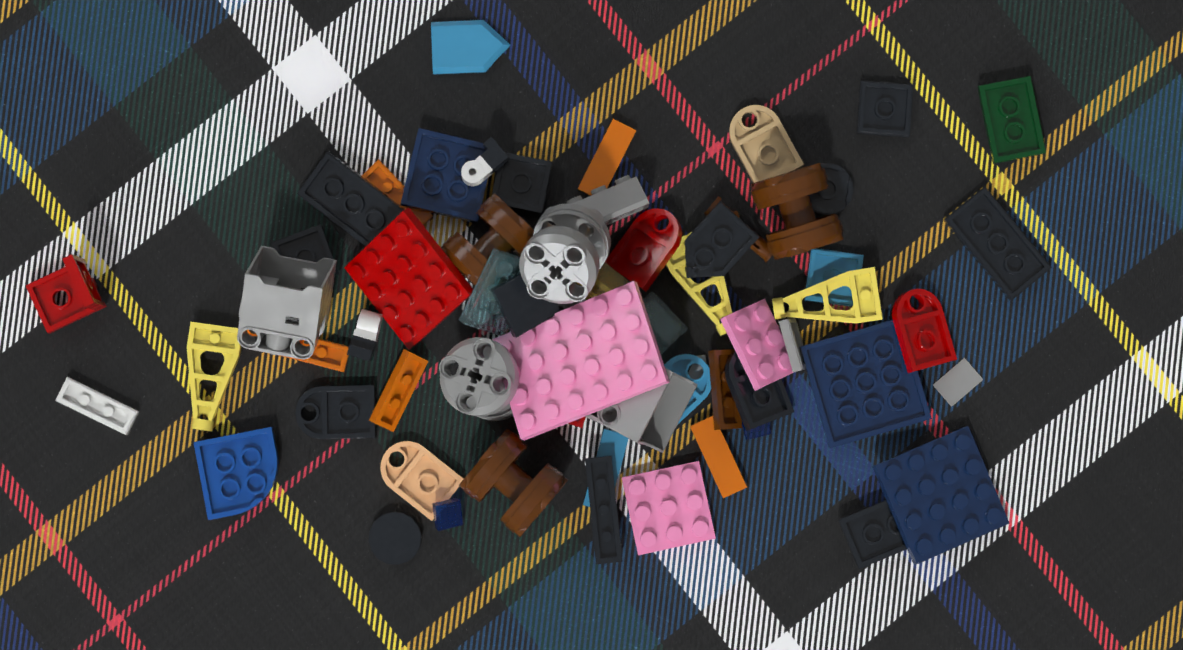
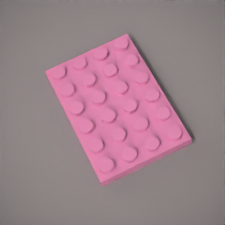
[492,281,670,441]

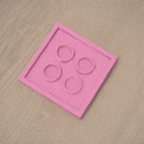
[622,461,716,555]

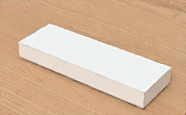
[55,377,139,435]

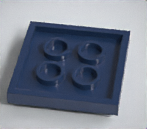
[400,128,488,223]

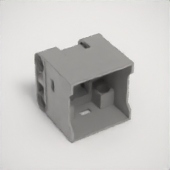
[237,246,337,359]
[585,368,698,453]

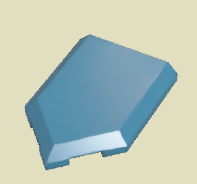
[431,20,511,74]

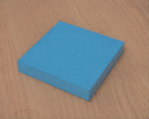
[804,248,864,307]

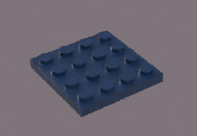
[800,320,932,448]
[872,426,1010,565]

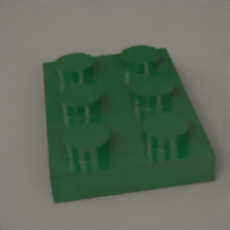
[977,76,1046,164]

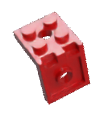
[25,254,107,334]

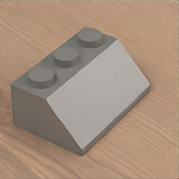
[566,175,649,227]

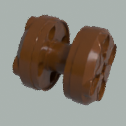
[751,163,844,260]
[441,193,534,302]
[459,428,569,537]

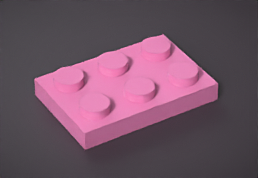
[720,299,794,391]

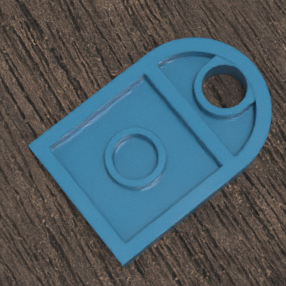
[664,354,711,425]

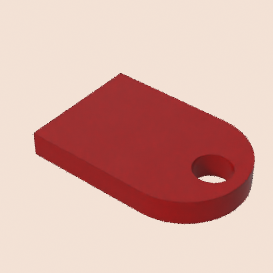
[604,208,682,292]
[892,289,957,373]

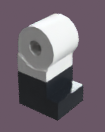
[461,137,509,187]
[347,309,383,362]

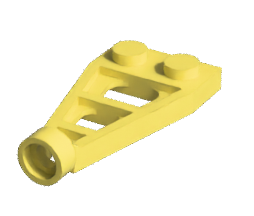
[666,232,732,336]
[772,267,882,323]
[187,322,242,432]

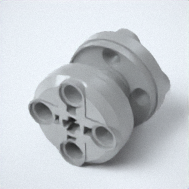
[519,204,611,304]
[439,337,519,421]

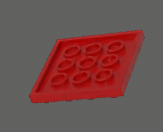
[344,208,475,350]

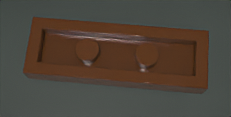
[708,349,742,430]

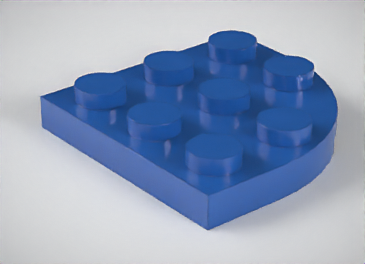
[193,427,278,520]

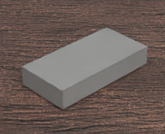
[779,318,806,372]

